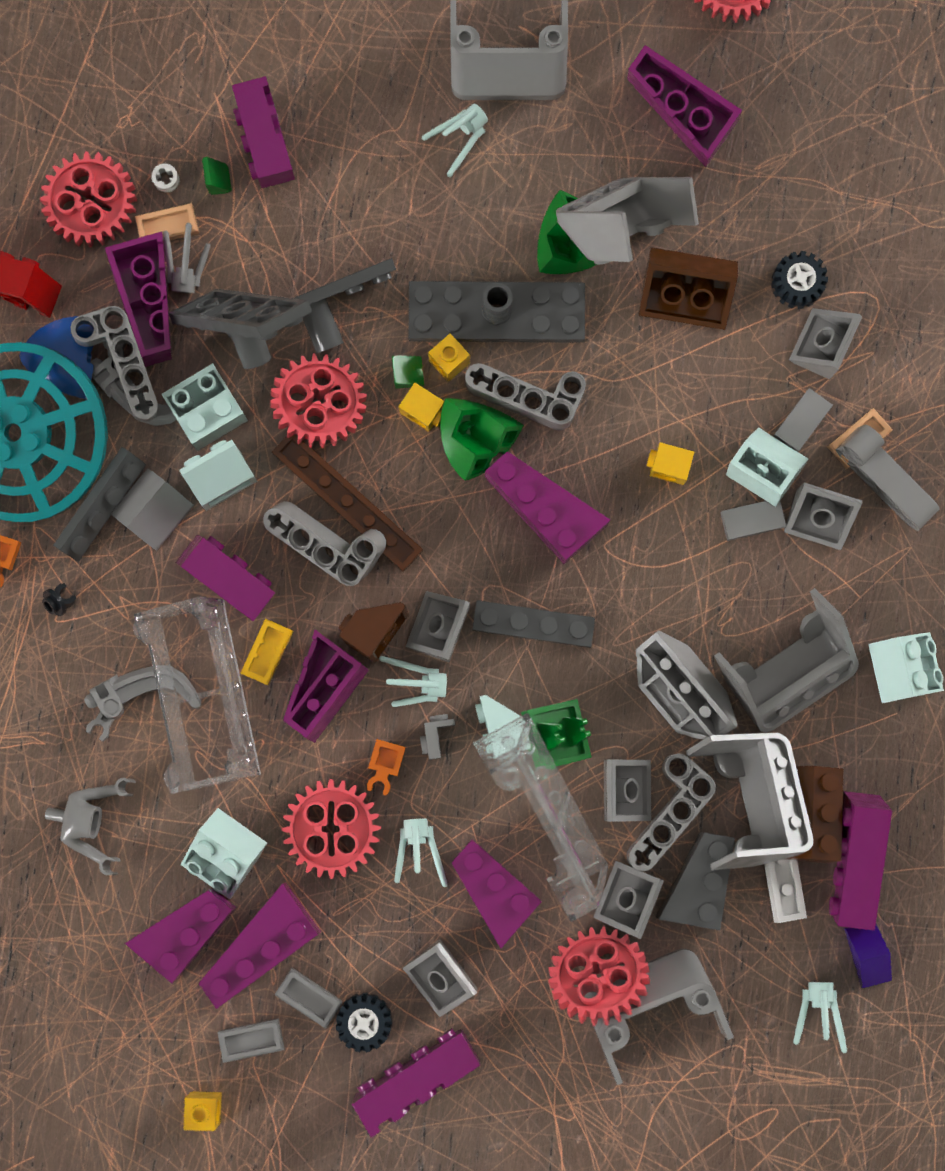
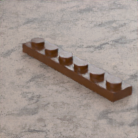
[272,434,423,572]

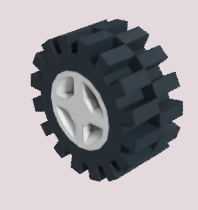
[771,251,828,309]
[336,993,392,1053]

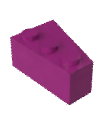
[232,76,295,188]
[175,534,275,621]
[283,630,369,743]
[452,839,542,949]
[124,888,237,983]

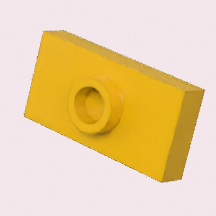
[240,618,294,686]

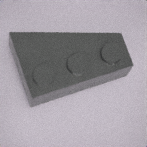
[655,832,735,930]

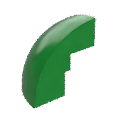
[537,190,597,274]
[440,398,524,481]

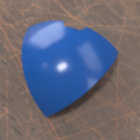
[19,316,94,399]

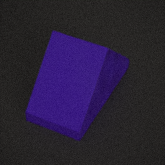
[844,925,892,989]

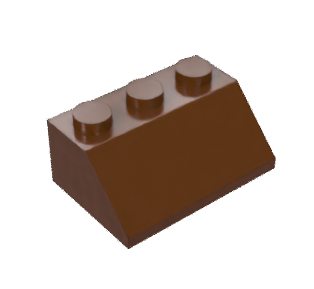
[638,247,738,330]
[339,602,409,663]
[785,766,843,863]

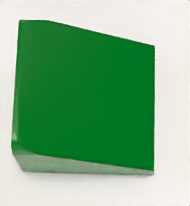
[202,157,232,195]
[392,355,425,389]

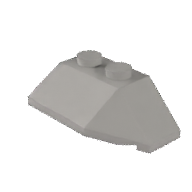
[635,630,738,740]

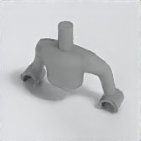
[45,778,136,875]

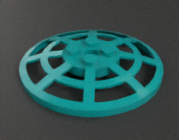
[0,342,108,522]

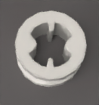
[151,163,180,193]

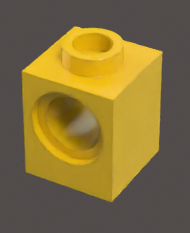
[428,333,470,382]
[398,383,444,432]
[646,442,694,485]
[183,1091,222,1131]

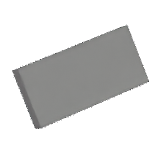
[773,388,833,452]
[720,501,787,541]
[274,968,343,1029]
[217,1018,285,1063]

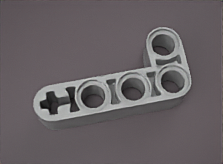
[70,306,158,423]
[465,363,586,431]
[836,425,940,531]
[263,501,386,586]
[626,753,716,872]

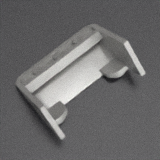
[450,0,568,100]
[556,177,699,265]
[714,588,859,732]
[686,733,813,870]
[584,949,734,1085]

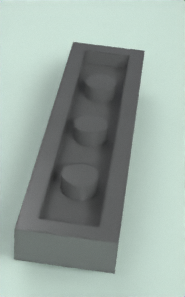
[53,447,146,562]
[472,600,595,648]

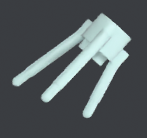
[422,104,488,177]
[379,656,447,707]
[394,818,448,887]
[793,982,847,1053]

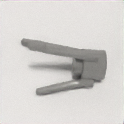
[163,223,211,294]

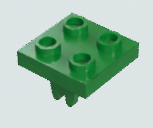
[521,699,592,772]

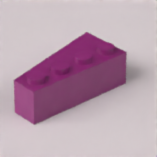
[627,45,742,167]
[105,231,172,367]
[485,451,610,564]
[829,791,892,930]
[198,882,321,1009]
[352,1028,480,1138]

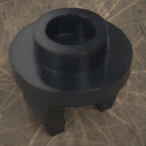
[42,583,76,616]

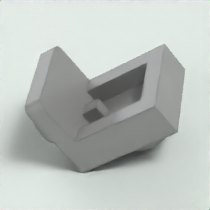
[420,714,455,760]

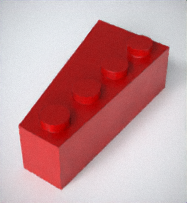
[0,251,62,318]

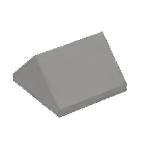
[789,308,862,380]
[111,468,194,551]
[784,482,862,550]
[406,591,470,663]
[604,759,651,822]
[593,861,664,939]
[403,939,477,1018]

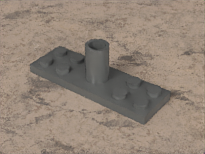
[227,258,396,353]
[408,281,585,343]
[168,289,312,369]

